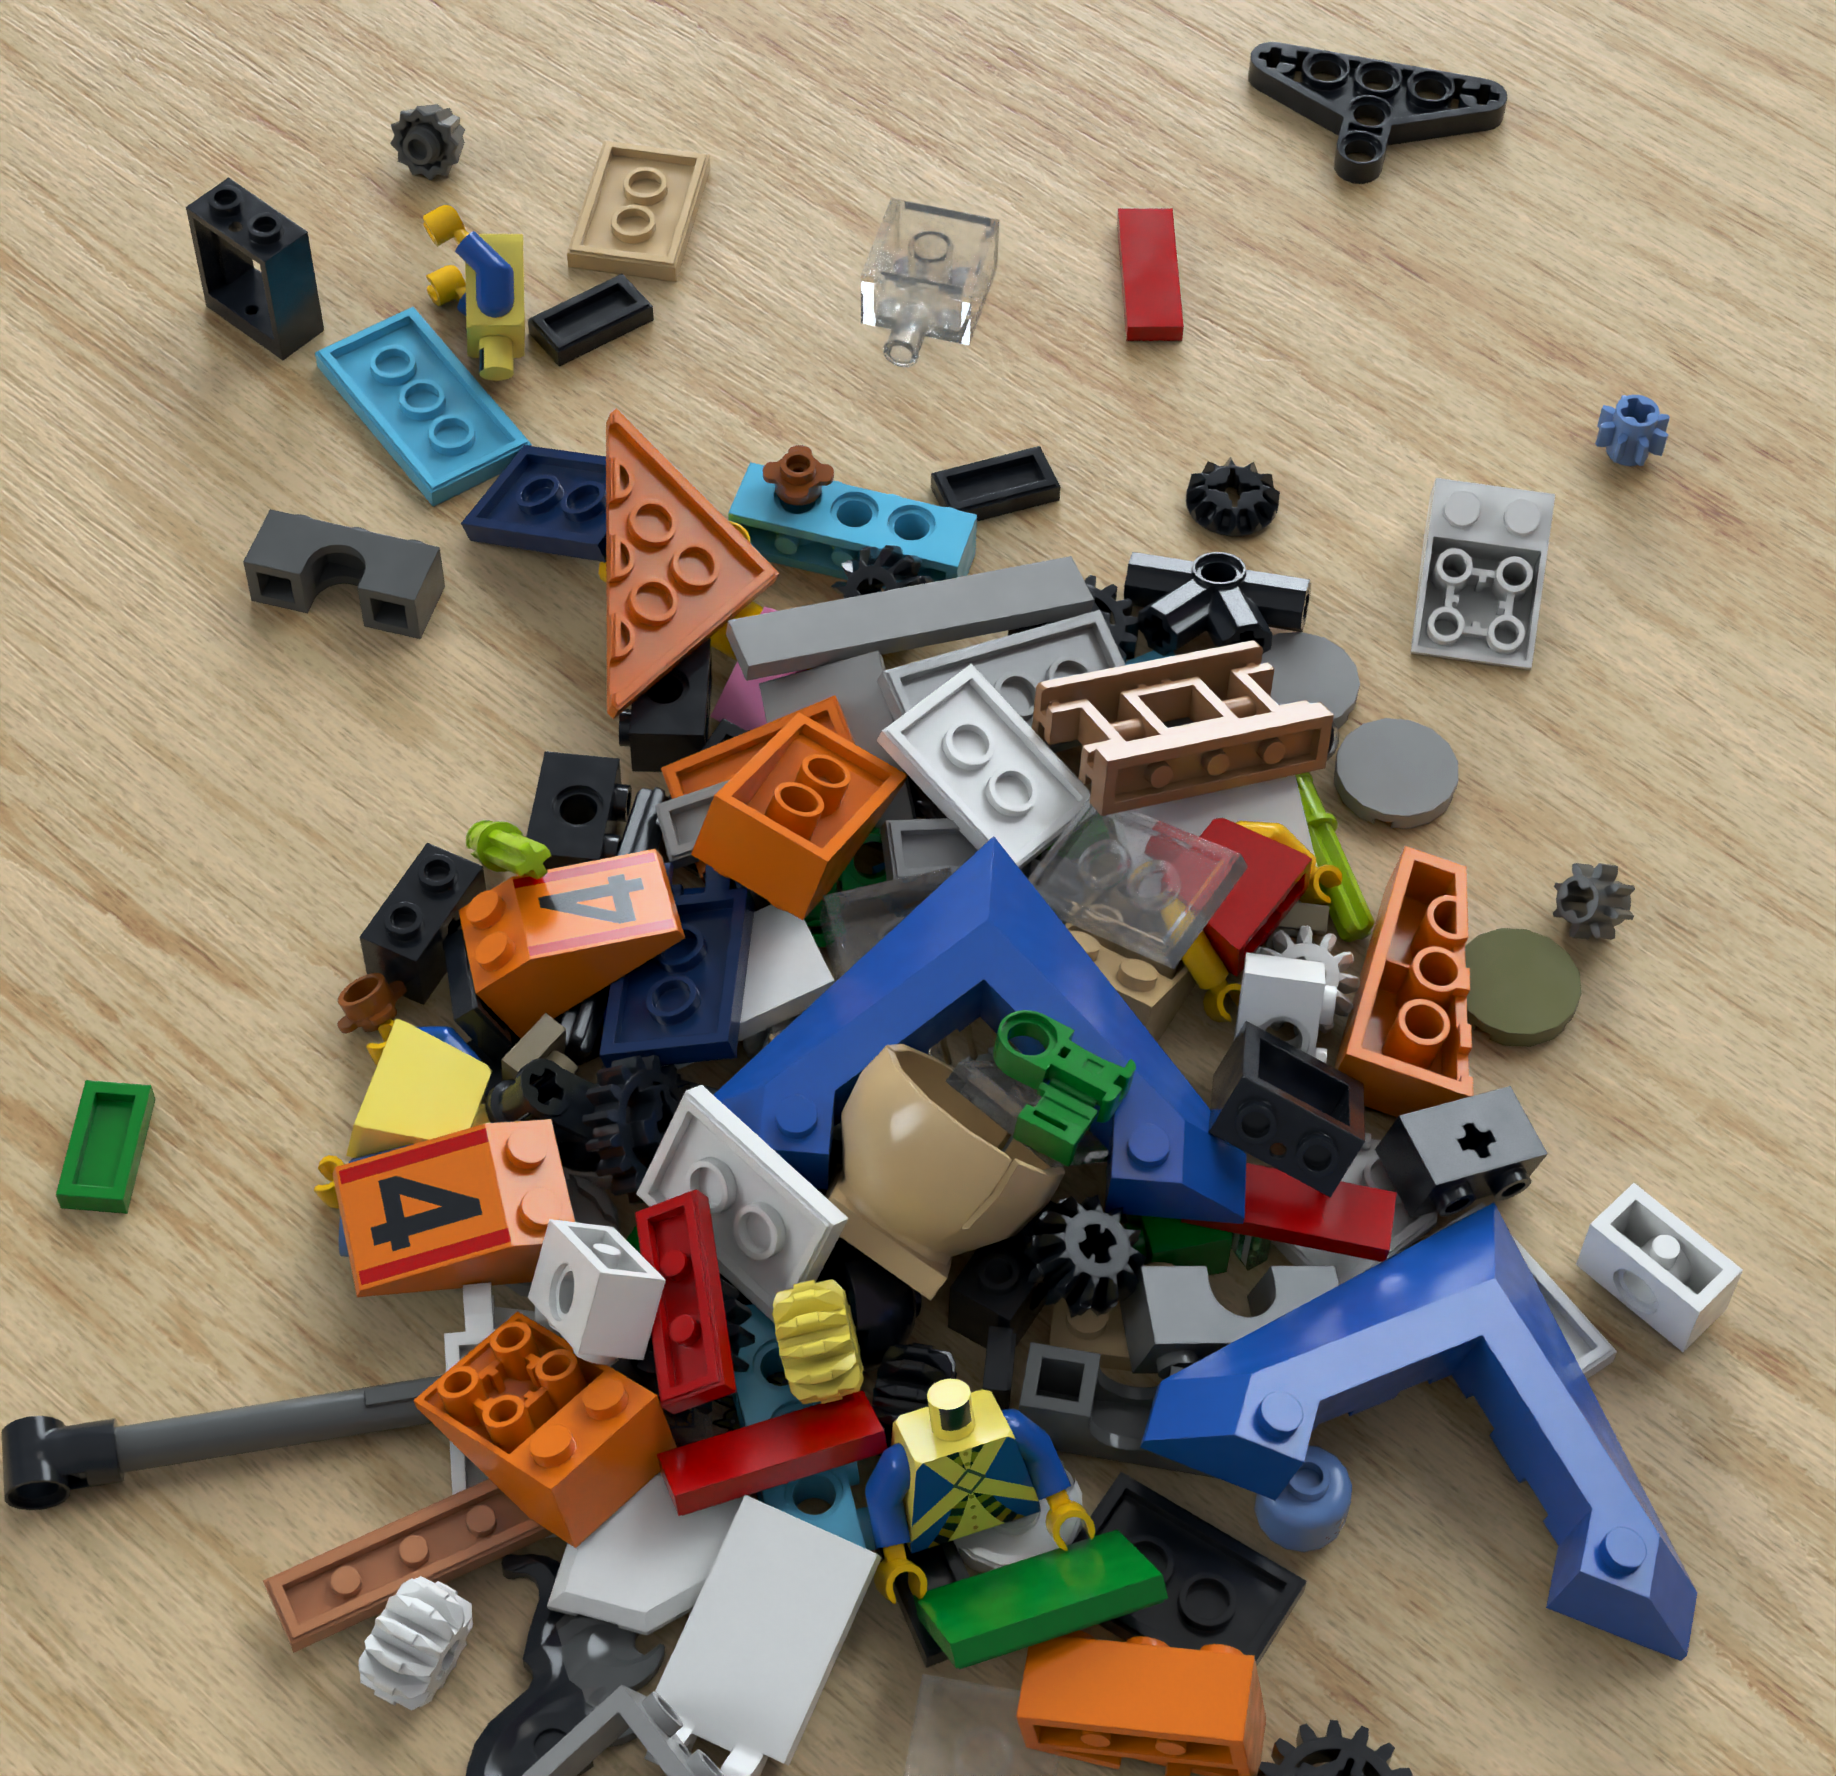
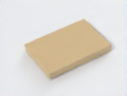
[567,140,710,282]

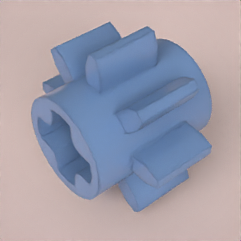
[1595,395,1670,466]

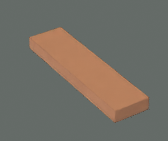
[263,1479,553,1653]

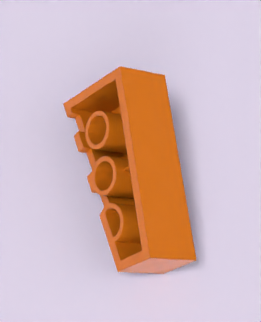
[1334,846,1474,1117]

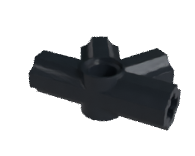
[1124,552,1311,656]

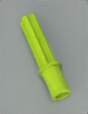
[1295,772,1375,942]
[466,820,551,879]

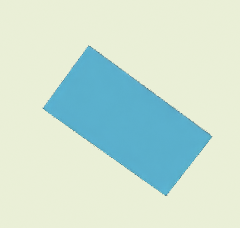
[315,307,532,507]

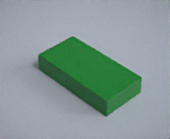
[56,1080,156,1214]

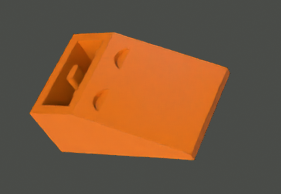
[413,1311,677,1548]

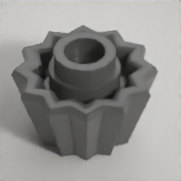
[390,104,465,181]

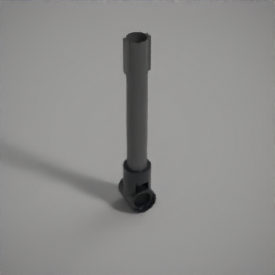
[1,1375,442,1510]

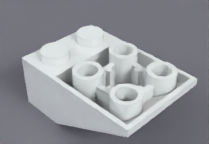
[1411,478,1555,670]

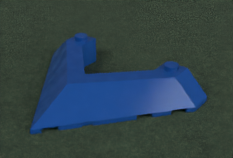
[713,836,1247,1224]
[1140,1202,1697,1661]

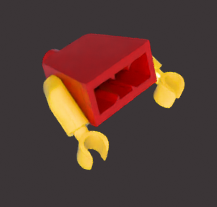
[1146,818,1342,1022]

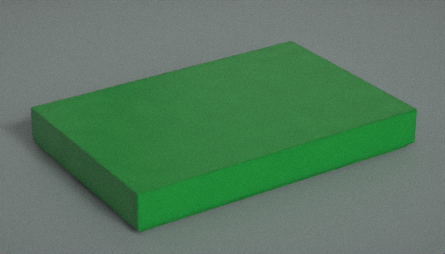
[913,1529,1168,1670]

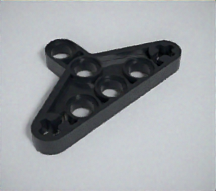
[1248,42,1507,184]

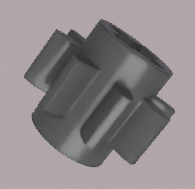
[1553,863,1635,940]

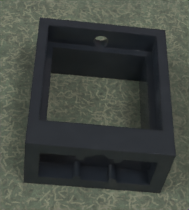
[186,177,324,360]
[1208,1021,1365,1198]

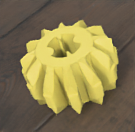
[772,1279,864,1404]

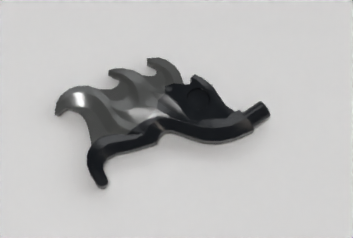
[466,1554,665,1776]

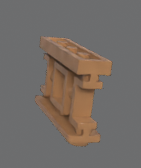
[1032,641,1334,816]

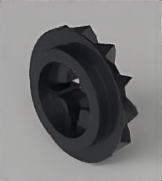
[1186,457,1280,536]

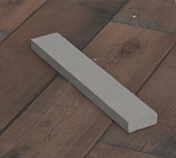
[726,556,1094,681]

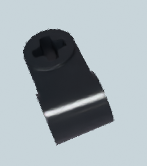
[485,1058,601,1172]

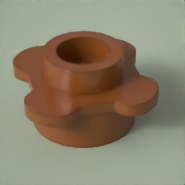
[763,445,834,506]
[337,973,407,1034]

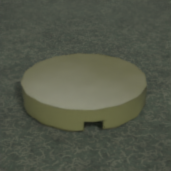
[1465,928,1582,1047]

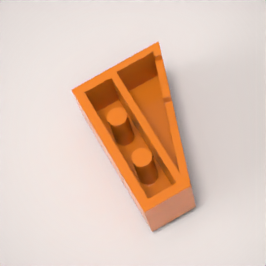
[1016,1630,1266,1776]

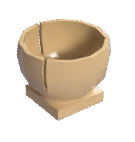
[825,1044,1065,1301]

